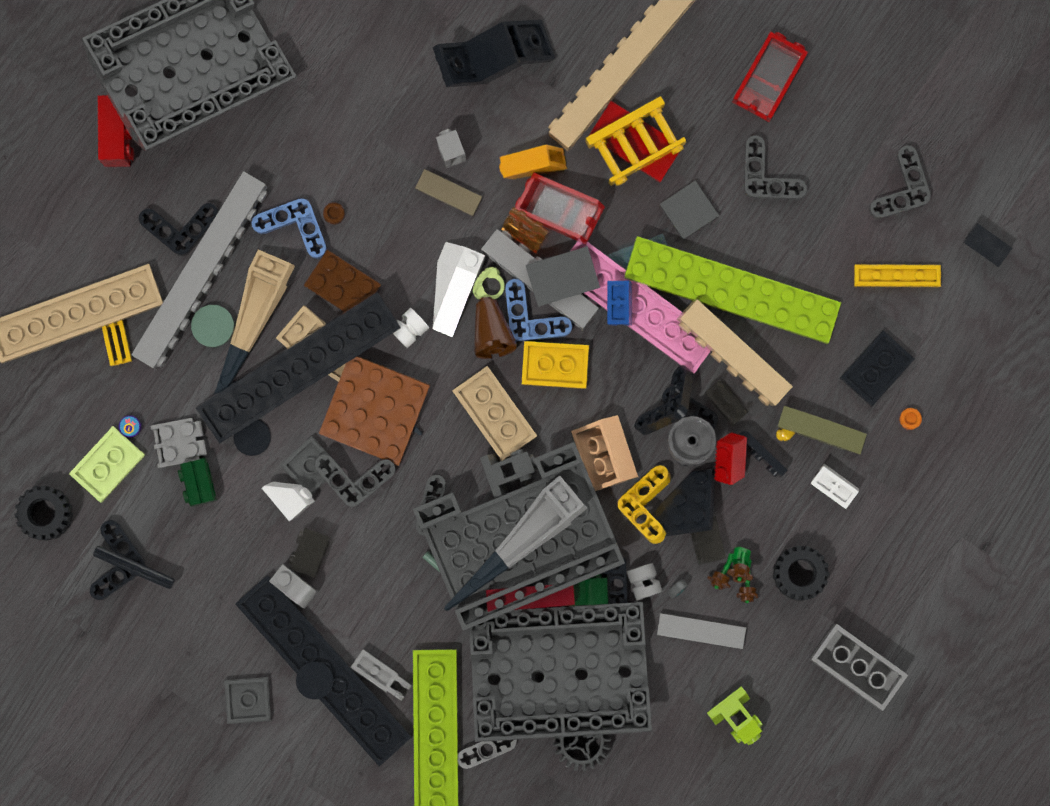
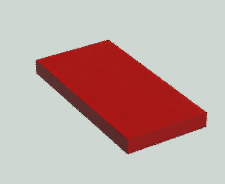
[589,101,680,183]

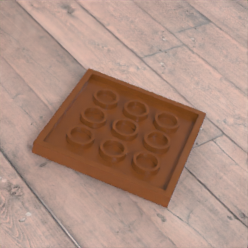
[319,356,431,466]

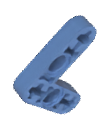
[252,199,327,259]
[505,279,572,342]

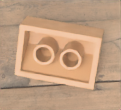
[571,415,638,491]

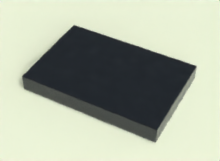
[840,330,915,407]

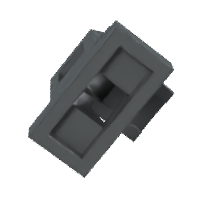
[480,449,538,498]

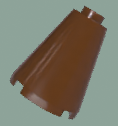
[474,297,517,359]

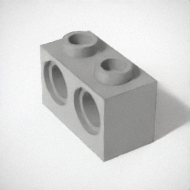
[436,129,466,169]

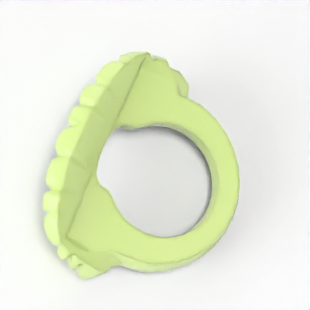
[472,267,505,299]

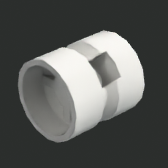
[393,308,429,348]

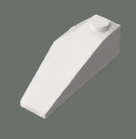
[433,242,485,337]

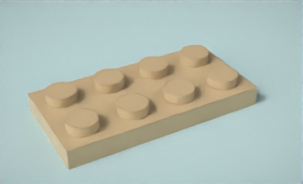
[452,366,537,461]

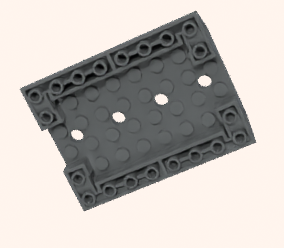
[82,0,297,151]
[469,602,652,742]

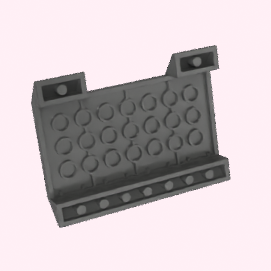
[413,442,625,631]

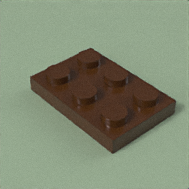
[304,250,381,312]

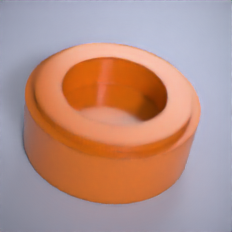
[899,408,922,430]

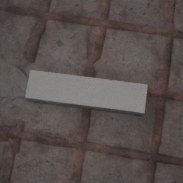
[657,613,746,649]

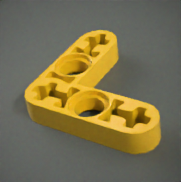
[618,465,671,544]

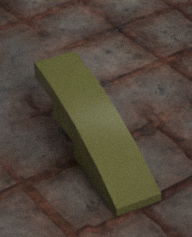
[778,406,867,455]

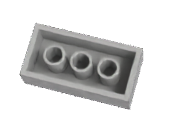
[809,624,908,711]

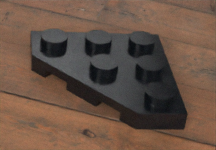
[649,468,716,537]

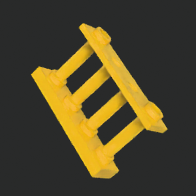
[585,96,686,186]

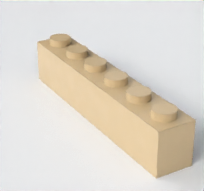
[677,299,793,406]

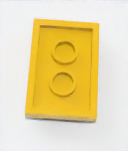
[522,341,589,389]

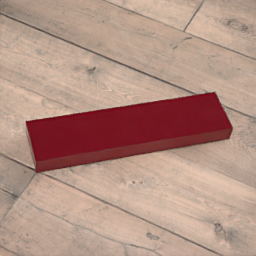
[486,585,575,612]

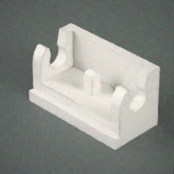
[811,464,859,509]

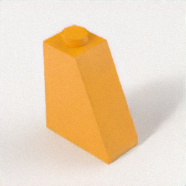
[499,145,567,179]

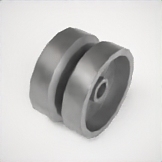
[667,416,716,466]

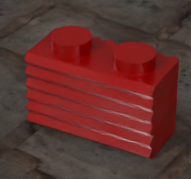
[714,433,747,485]

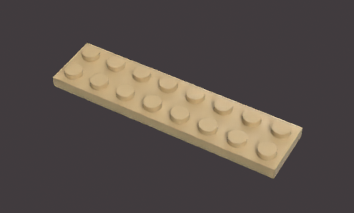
[0,264,163,364]

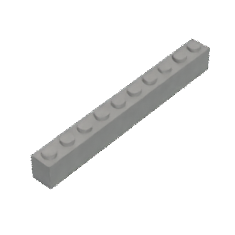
[131,171,268,370]

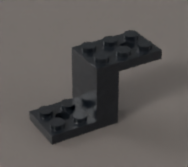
[432,19,556,87]

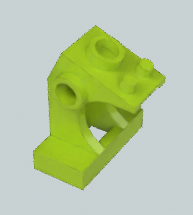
[707,686,763,745]

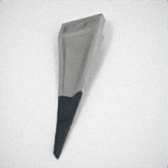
[444,475,587,611]

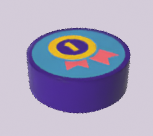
[119,416,141,438]

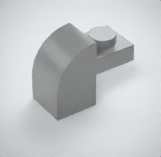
[269,564,318,609]

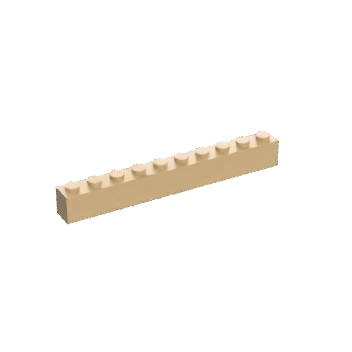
[548,0,696,152]

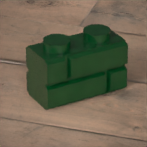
[178,458,217,507]

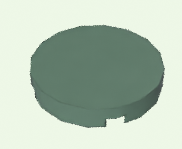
[191,305,235,348]

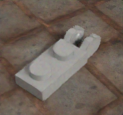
[351,649,412,701]

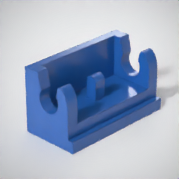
[607,281,632,326]

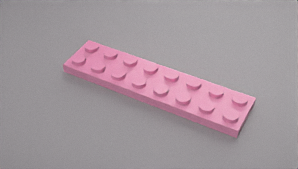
[571,241,711,373]

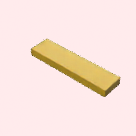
[854,265,941,287]

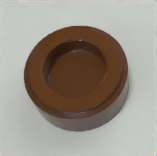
[323,203,345,225]

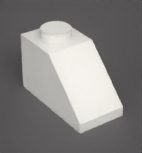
[262,482,315,521]

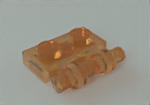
[501,207,549,253]

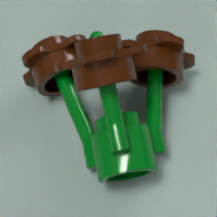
[707,547,758,603]

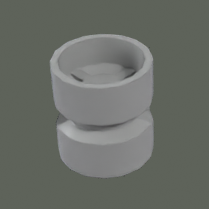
[627,563,663,601]

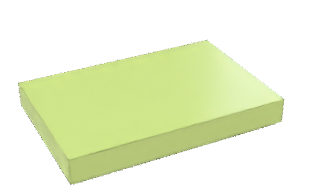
[69,426,145,503]

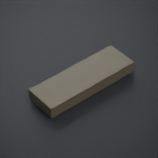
[415,169,482,217]

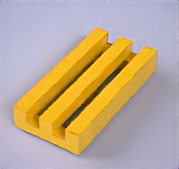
[102,320,132,366]

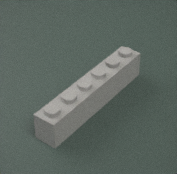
[481,229,599,331]

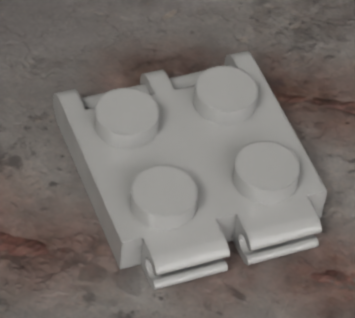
[150,418,207,468]

